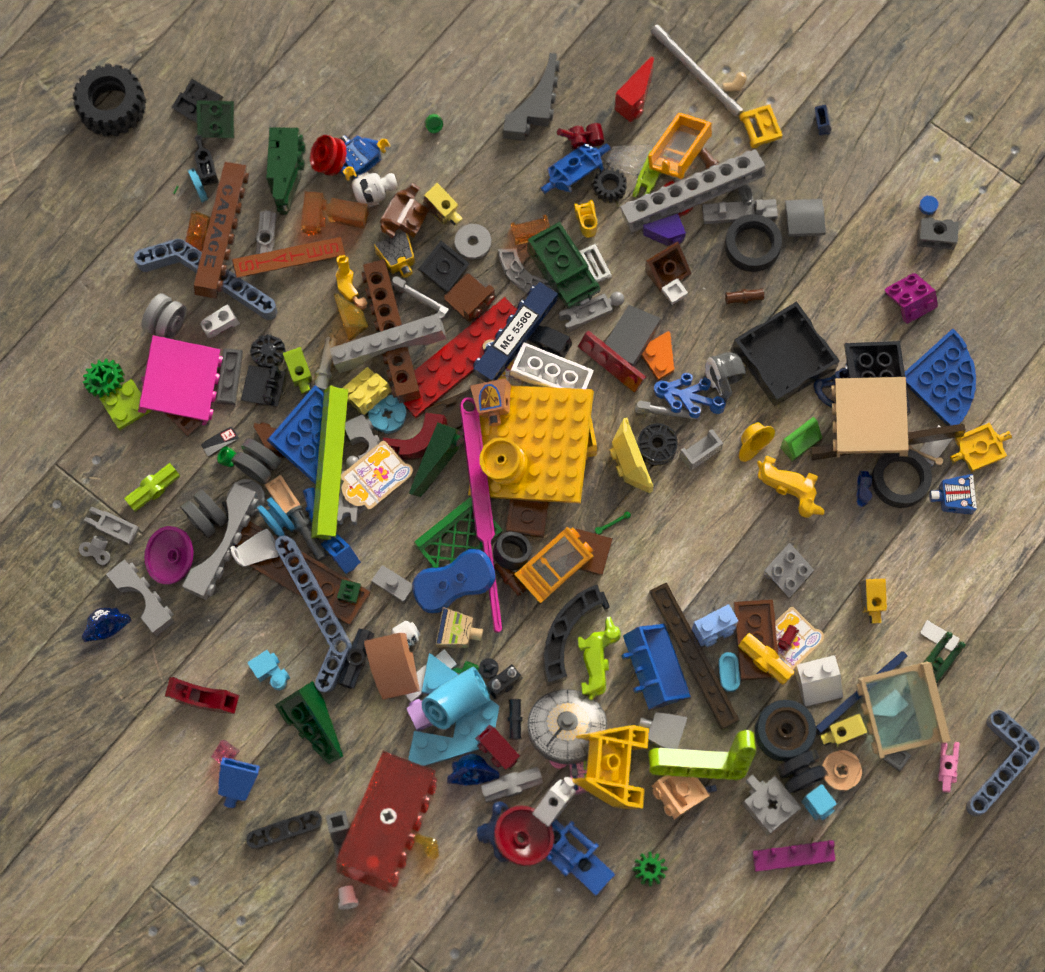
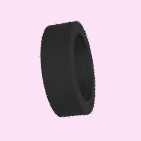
[725,214,782,272]
[871,449,932,508]

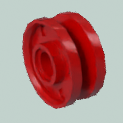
[310,135,347,176]

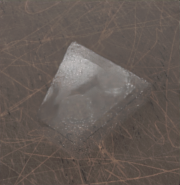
[606,144,653,177]

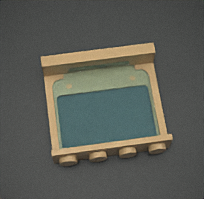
[856,662,951,758]

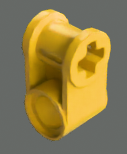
[574,200,597,238]

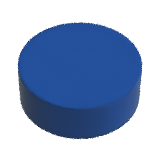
[919,195,938,215]

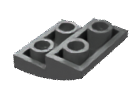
[785,199,826,237]

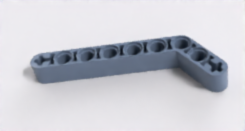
[134,239,278,320]
[275,536,352,693]

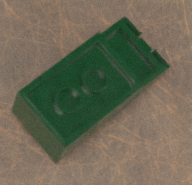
[266,127,306,215]
[527,222,601,309]

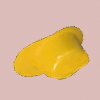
[739,422,775,462]

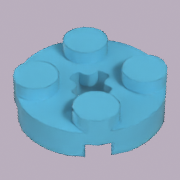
[368,395,407,434]

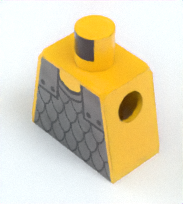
[374,231,415,278]
[860,578,887,624]

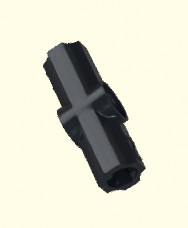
[338,628,375,689]

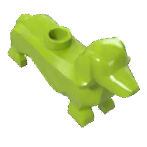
[578,617,621,700]

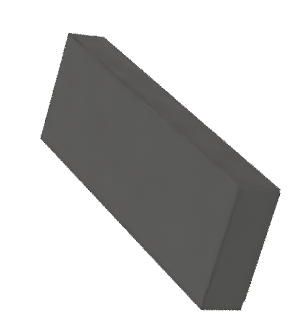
[216,348,243,405]

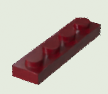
[577,331,646,393]

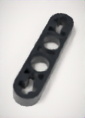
[246,811,323,850]

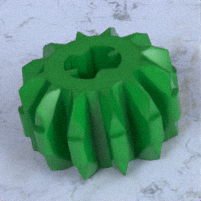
[633,851,668,887]

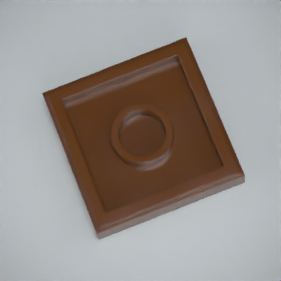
[506,499,549,538]

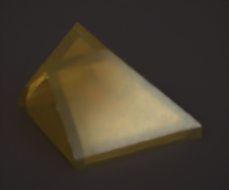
[334,293,368,341]

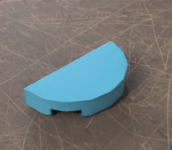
[188,168,208,202]

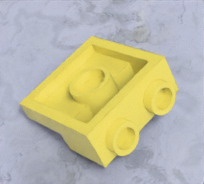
[343,367,392,415]

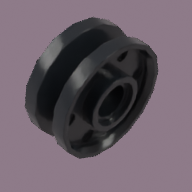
[637,423,678,466]

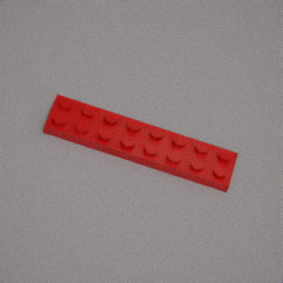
[396,297,517,419]

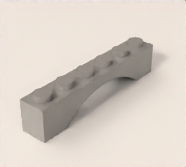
[330,314,447,373]
[182,483,259,600]

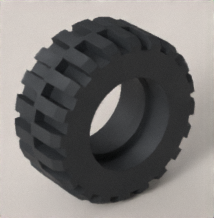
[73,64,146,137]

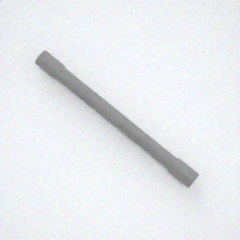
[650,25,743,118]

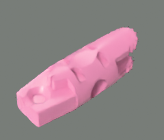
[938,742,960,793]

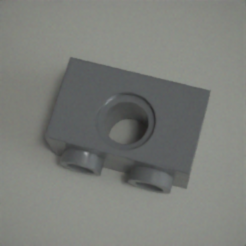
[917,218,959,250]

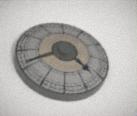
[527,689,607,764]

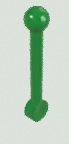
[595,512,631,535]

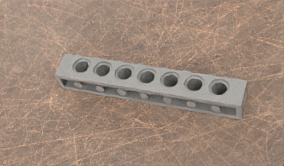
[621,149,766,233]

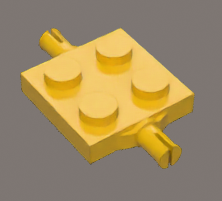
[950,422,1012,472]

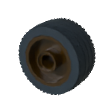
[755,700,816,762]

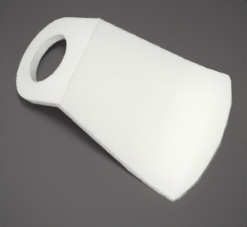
[231,529,279,567]

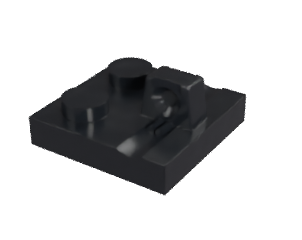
[417,240,470,293]

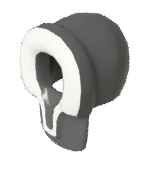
[705,352,746,403]

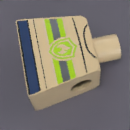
[436,608,483,648]

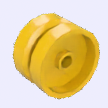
[479,438,527,485]

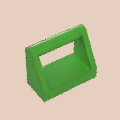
[780,417,822,462]

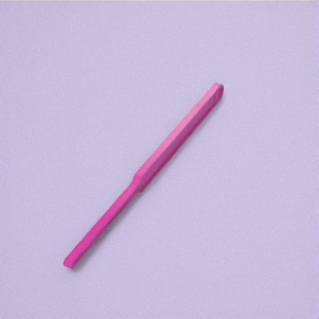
[460,397,502,633]

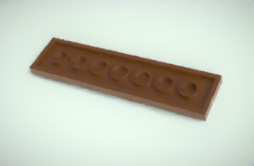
[232,521,371,626]

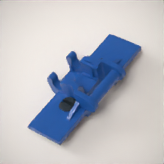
[546,819,615,895]

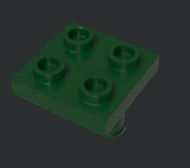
[197,101,234,138]

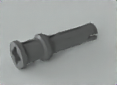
[287,505,327,561]

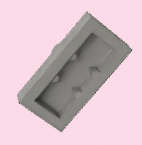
[372,565,413,603]

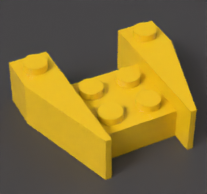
[572,725,649,810]

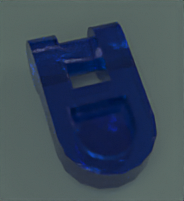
[856,470,872,507]

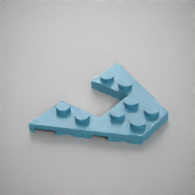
[407,653,499,771]

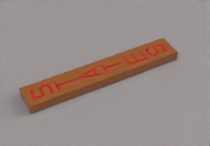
[232,237,345,278]

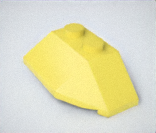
[609,418,654,493]

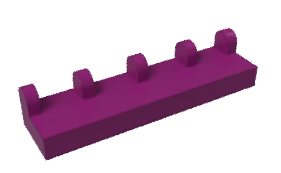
[752,840,836,872]

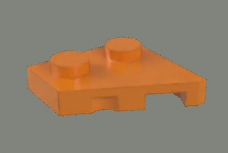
[641,331,674,381]

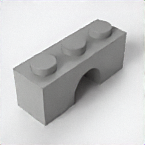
[345,414,380,460]

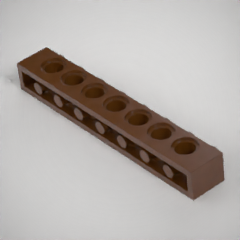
[361,259,421,404]

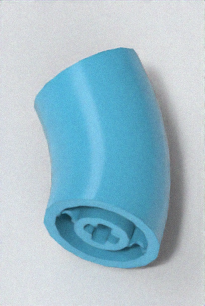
[421,667,490,729]

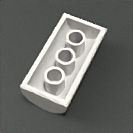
[510,342,594,389]

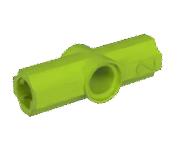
[124,463,181,512]

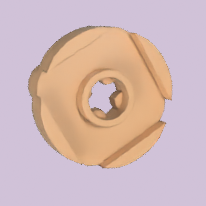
[822,750,862,791]

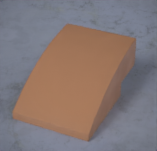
[364,633,420,700]

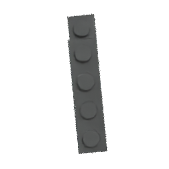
[503,53,560,141]

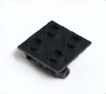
[241,365,286,407]

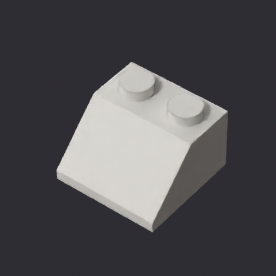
[794,655,843,707]

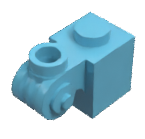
[247,650,290,691]

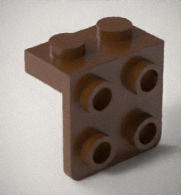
[444,274,495,323]

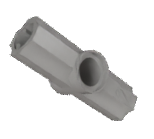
[256,211,277,254]
[481,767,543,803]

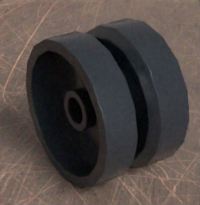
[776,749,828,794]

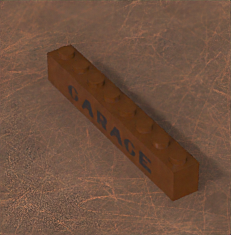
[194,162,250,299]

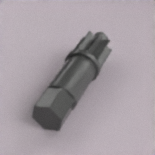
[738,168,754,206]

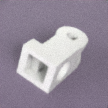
[200,304,240,338]

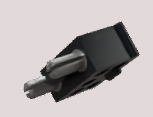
[487,664,523,700]

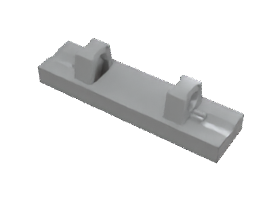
[702,199,778,224]

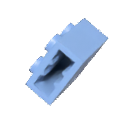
[692,604,739,647]

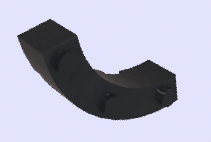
[543,584,604,686]

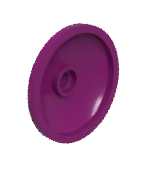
[144,526,193,584]

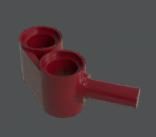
[557,123,605,150]

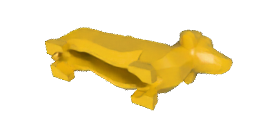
[757,456,824,518]

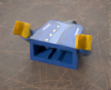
[340,135,391,181]

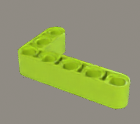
[648,730,756,780]

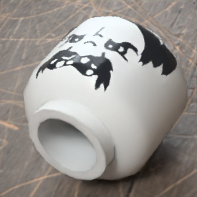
[392,621,420,648]

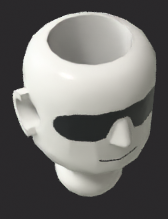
[352,173,398,207]

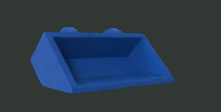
[621,624,691,709]

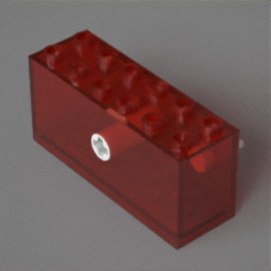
[336,751,438,893]

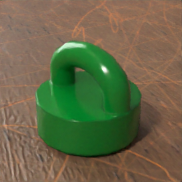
[424,114,444,133]
[217,446,236,468]

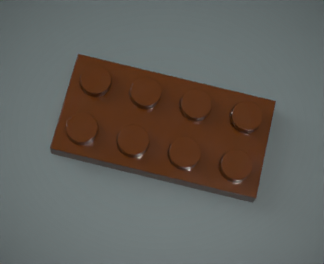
[733,599,779,680]

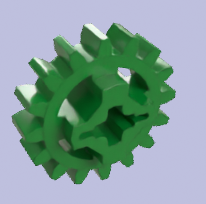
[83,358,125,398]

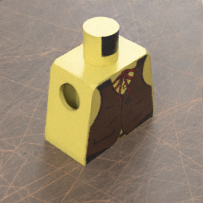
[422,183,462,226]
[820,714,867,747]

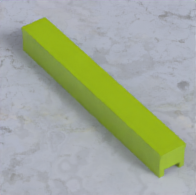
[311,385,348,540]

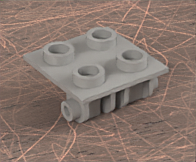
[764,543,814,598]

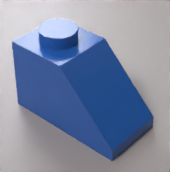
[321,533,361,574]

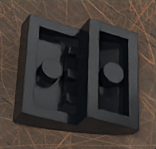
[171,78,223,123]

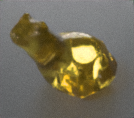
[414,833,439,860]

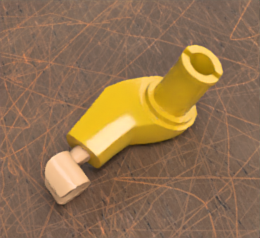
[336,256,367,310]

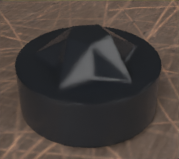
[479,658,499,679]

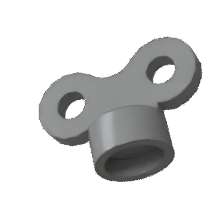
[79,536,110,565]

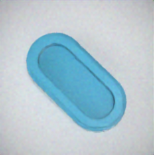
[718,652,740,692]

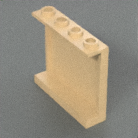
[831,377,908,457]

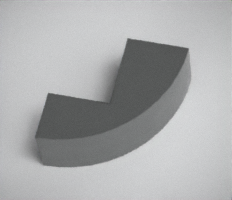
[326,810,359,868]

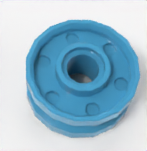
[257,497,296,537]

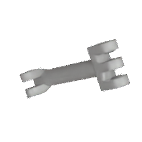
[392,277,449,321]
[635,401,701,420]

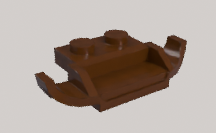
[380,183,430,239]

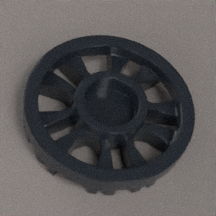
[250,334,286,368]

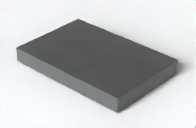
[605,305,662,367]

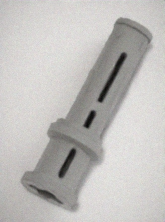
[312,337,337,393]

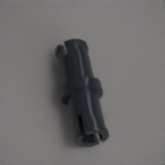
[507,699,523,740]

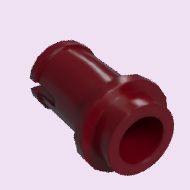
[777,625,799,651]

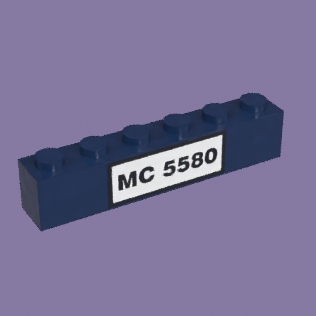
[473,281,558,382]

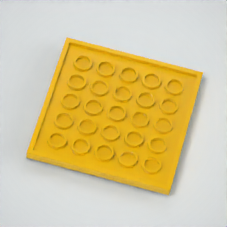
[468,386,594,503]

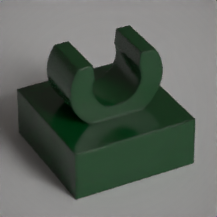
[337,579,362,604]

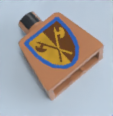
[470,379,511,426]

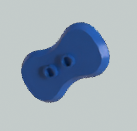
[412,549,495,613]

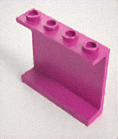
[138,335,223,426]

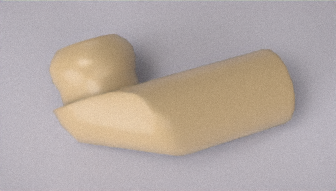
[723,72,747,92]

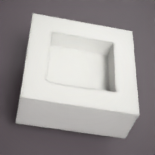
[662,278,688,305]

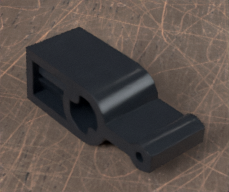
[195,134,219,186]
[528,325,573,358]

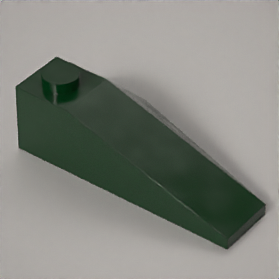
[409,422,465,497]
[275,681,343,764]

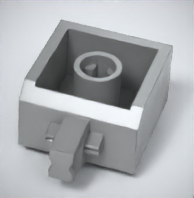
[742,775,801,836]

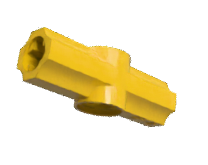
[738,633,795,685]

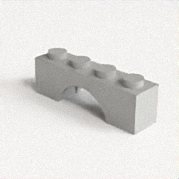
[106,560,174,637]

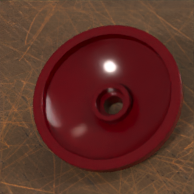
[494,806,554,866]

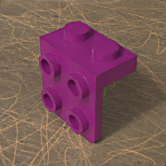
[885,273,938,324]

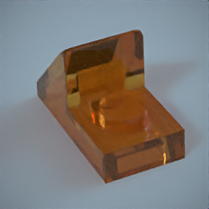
[185,211,211,252]

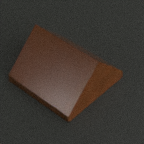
[645,242,692,292]

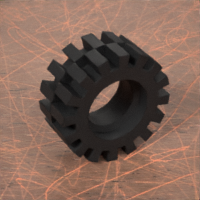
[593,167,627,203]

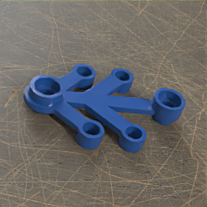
[654,373,726,418]

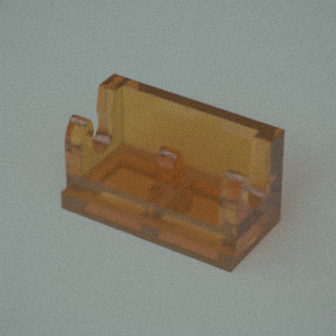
[510,215,550,245]

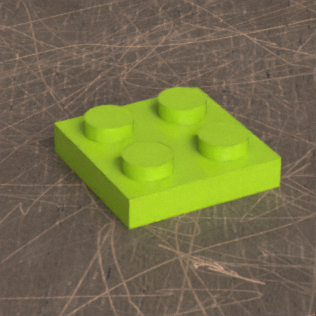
[99,379,152,430]

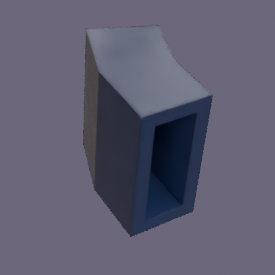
[815,104,831,136]

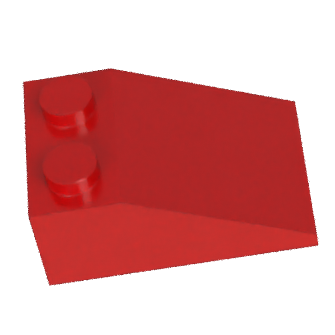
[614,56,654,123]

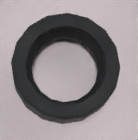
[493,531,532,570]

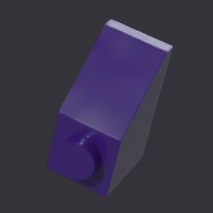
[642,214,686,246]

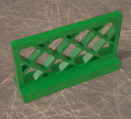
[413,497,503,568]

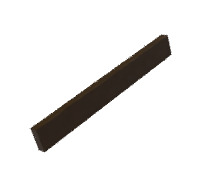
[811,424,966,461]
[649,582,740,730]

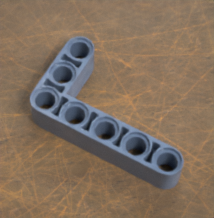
[966,710,1040,816]

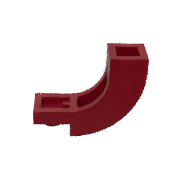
[383,413,447,460]
[165,677,239,714]

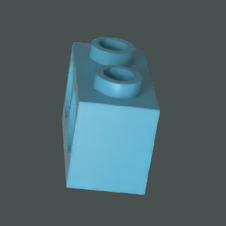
[801,784,837,821]

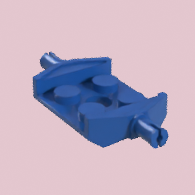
[541,143,611,194]

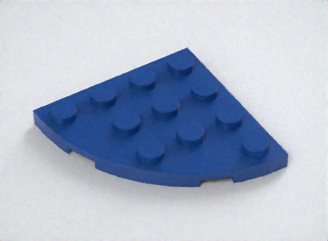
[905,328,976,426]
[267,385,324,484]

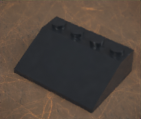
[844,341,911,416]

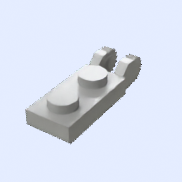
[84,507,140,545]

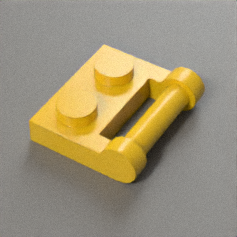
[739,104,783,149]

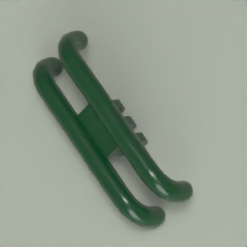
[902,632,966,695]

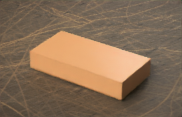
[265,475,300,515]

